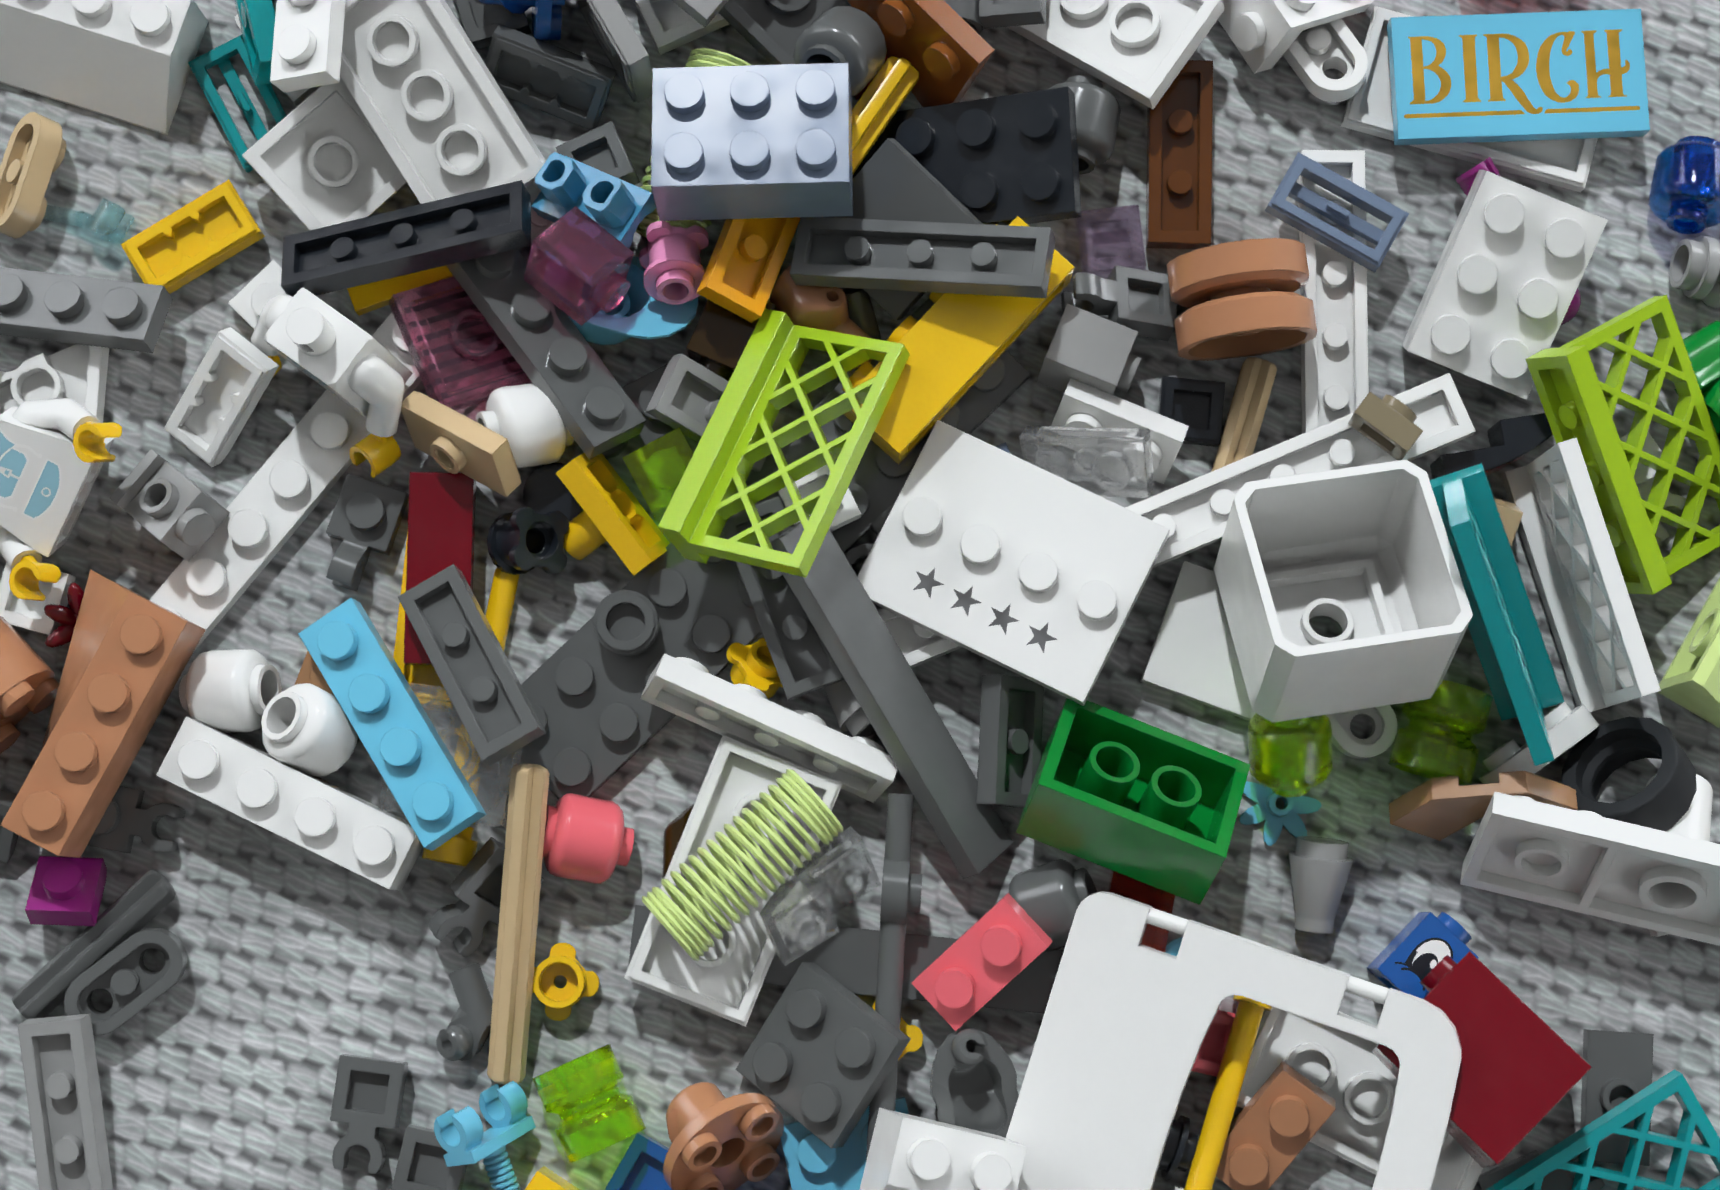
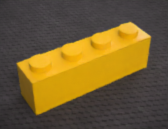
[842,216,1075,465]

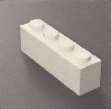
[156,717,423,890]

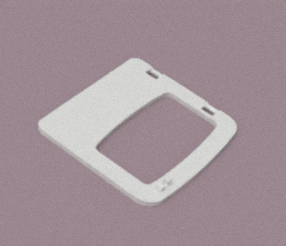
[1006,891,1462,1190]

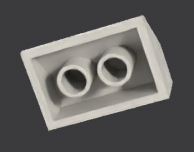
[0,0,208,135]

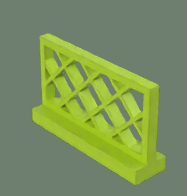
[1525,295,1720,595]
[658,309,910,578]

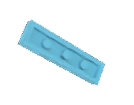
[298,598,487,851]

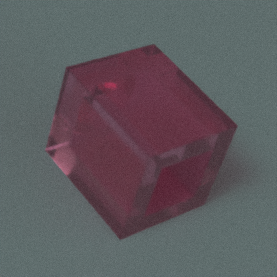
[524,206,634,326]

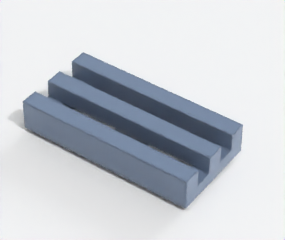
[1265,152,1409,273]

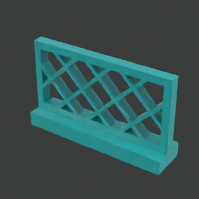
[1429,463,1564,766]
[1486,1069,1720,1190]

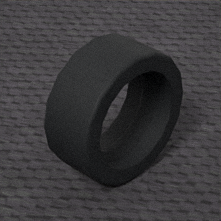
[1562,716,1697,831]

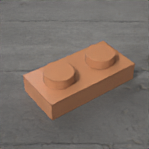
[1216,1061,1336,1190]

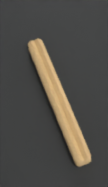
[487,763,550,1085]

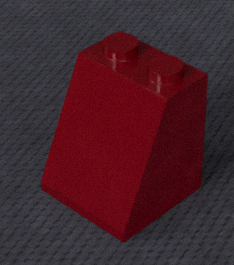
[1372,951,1592,1168]

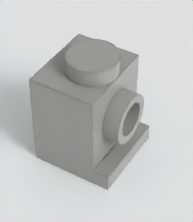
[110,449,230,562]

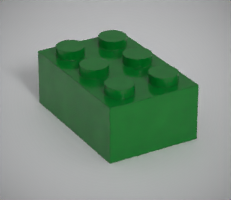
[1016,698,1251,905]

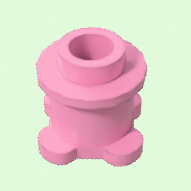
[639,221,709,305]

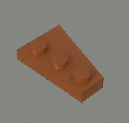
[847,0,995,107]

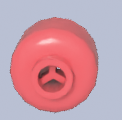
[543,793,634,884]

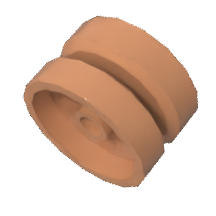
[1167,238,1317,361]

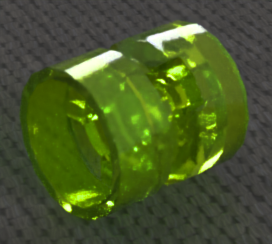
[1388,680,1493,785]
[532,1044,647,1164]

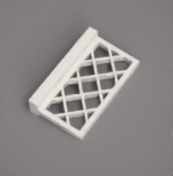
[1501,438,1661,712]

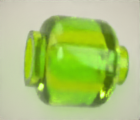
[1248,713,1333,797]

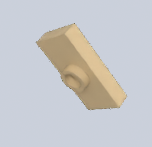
[401,391,521,497]

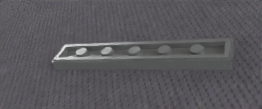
[770,515,1013,879]

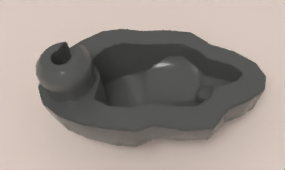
[930,1027,1019,1138]

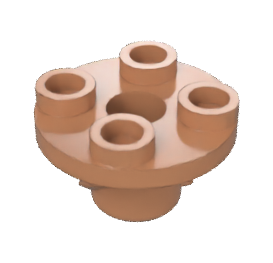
[663,1082,784,1190]

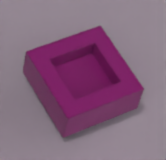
[25,856,107,926]

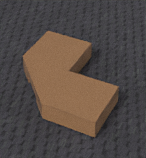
[1389,771,1578,841]

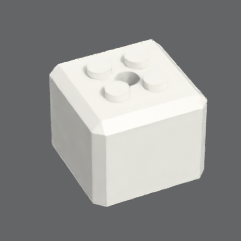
[1214,460,1473,723]

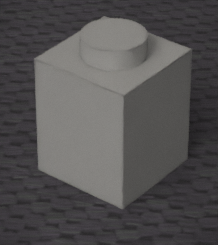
[1036,303,1141,395]

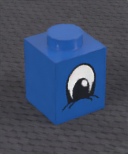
[1367,912,1479,999]

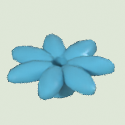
[1239,762,1322,846]

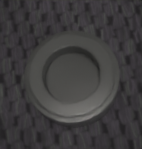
[593,590,659,656]

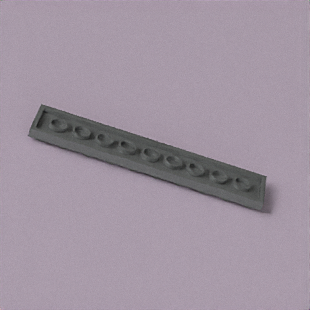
[514,299,1030,800]

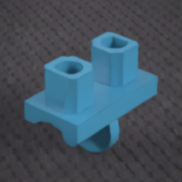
[531,152,656,254]

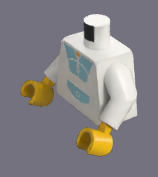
[251,288,412,478]
[0,398,122,601]

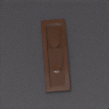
[1146,60,1213,249]

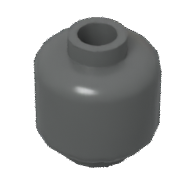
[793,6,887,97]
[1049,75,1121,175]
[1009,859,1097,954]

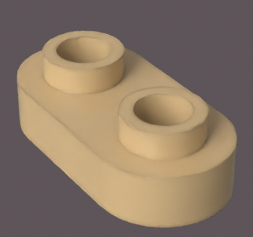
[0,112,66,239]

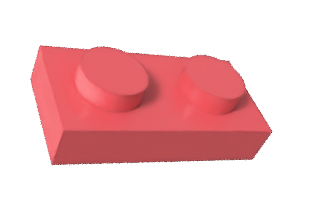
[911,893,1053,1032]

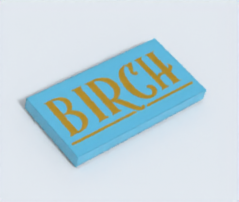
[1387,9,1650,145]

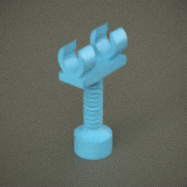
[434,1081,536,1190]

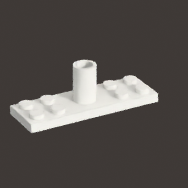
[1460,774,1720,946]

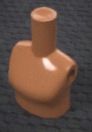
[770,266,872,364]

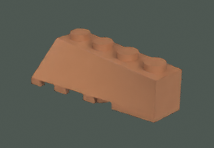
[0,569,206,858]

